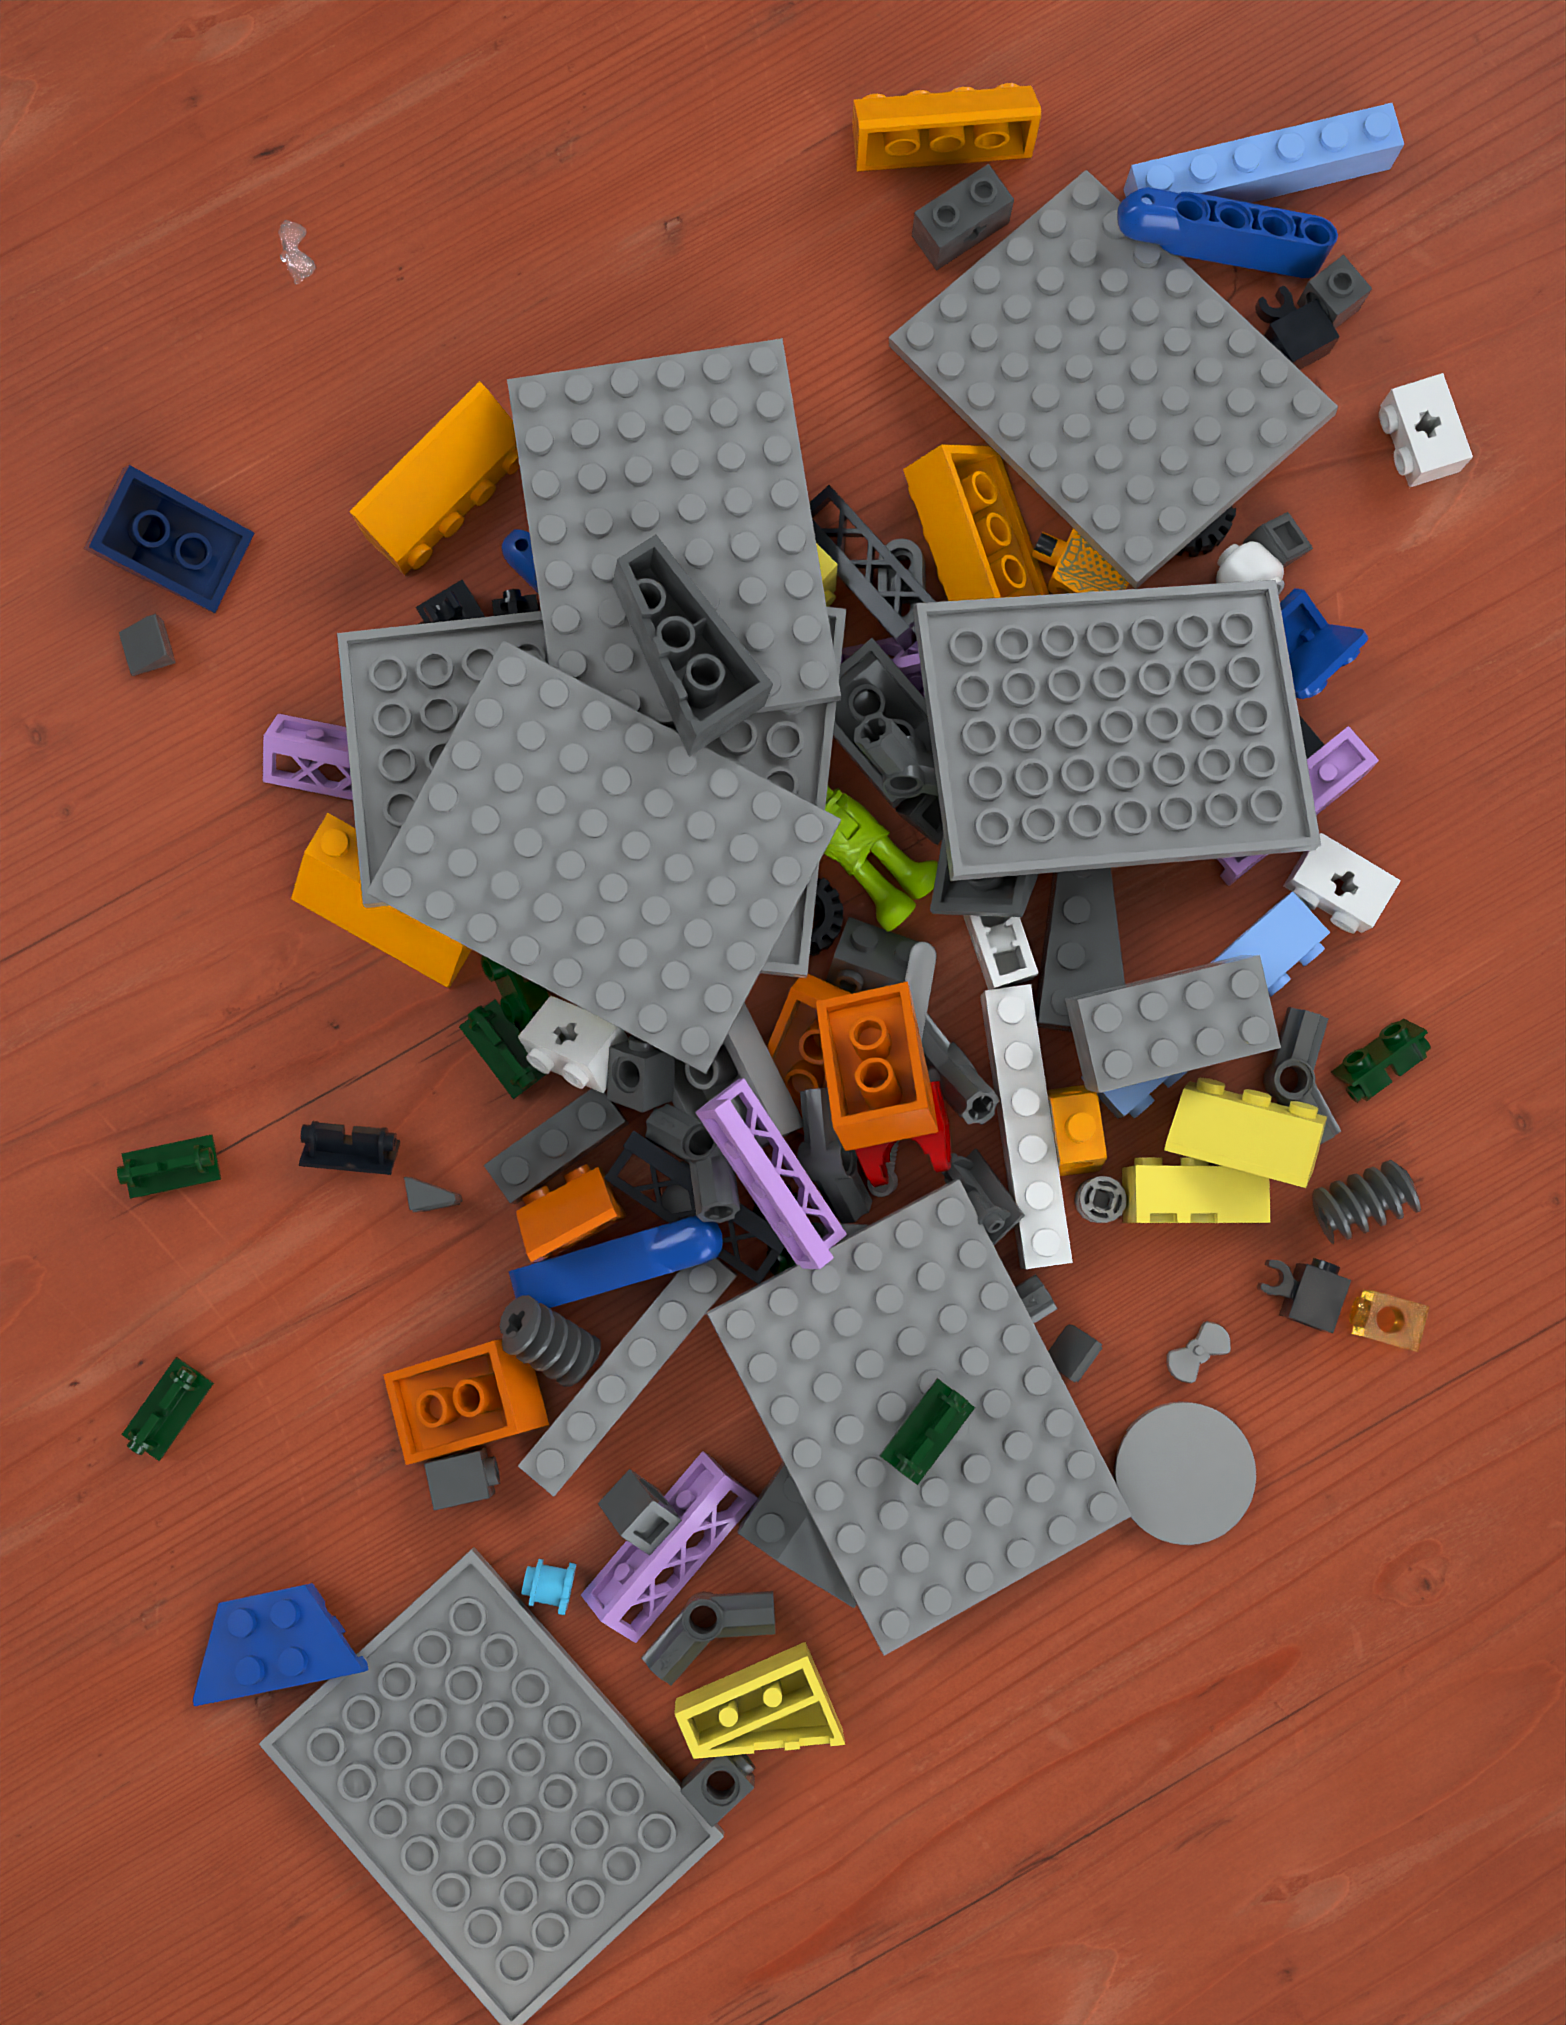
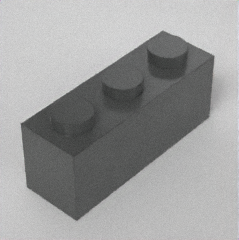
[484,1088,629,1204]

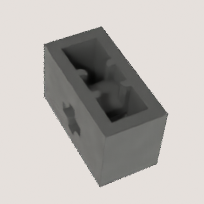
[912,164,1014,271]

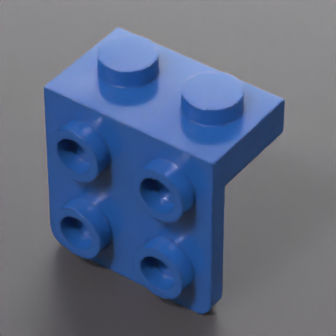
[1280,588,1369,699]

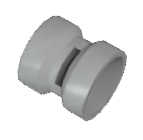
[1074,1176,1127,1223]

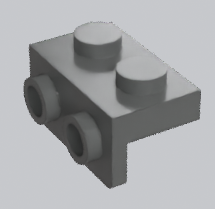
[826,917,935,994]

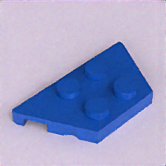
[193,1583,369,1706]

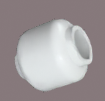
[1216,541,1285,595]

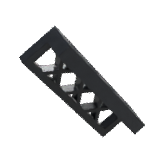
[809,485,936,651]
[604,1130,785,1284]

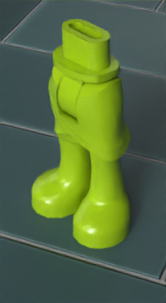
[824,786,938,932]

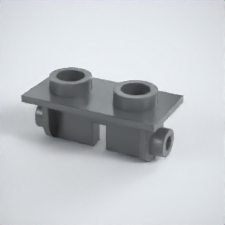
[942,1148,1025,1245]

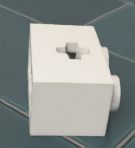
[1379,373,1473,488]
[1283,833,1401,934]
[963,915,1038,990]
[518,996,629,1093]

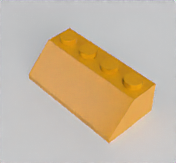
[852,83,1041,171]
[349,381,520,575]
[903,444,1049,601]
[291,813,472,989]

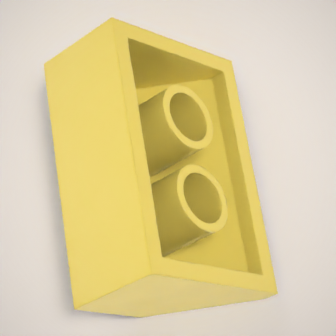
[1164,1078,1327,1188]

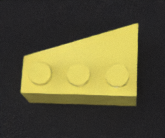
[1122,1157,1270,1223]
[675,1642,845,1759]

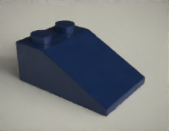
[83,465,255,613]

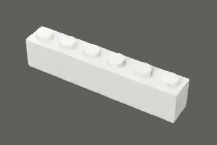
[980,984,1073,1269]

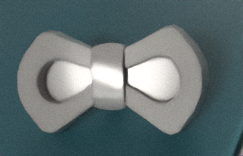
[1166,1321,1231,1383]

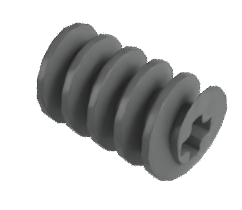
[1312,1160,1421,1244]
[499,1295,601,1387]

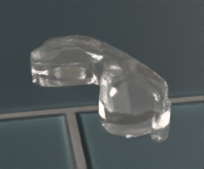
[278,220,316,284]

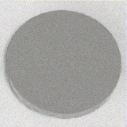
[1113,1401,1256,1545]

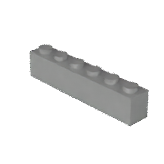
[518,1258,738,1497]

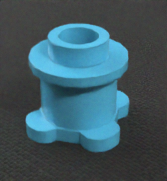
[521,1559,577,1615]

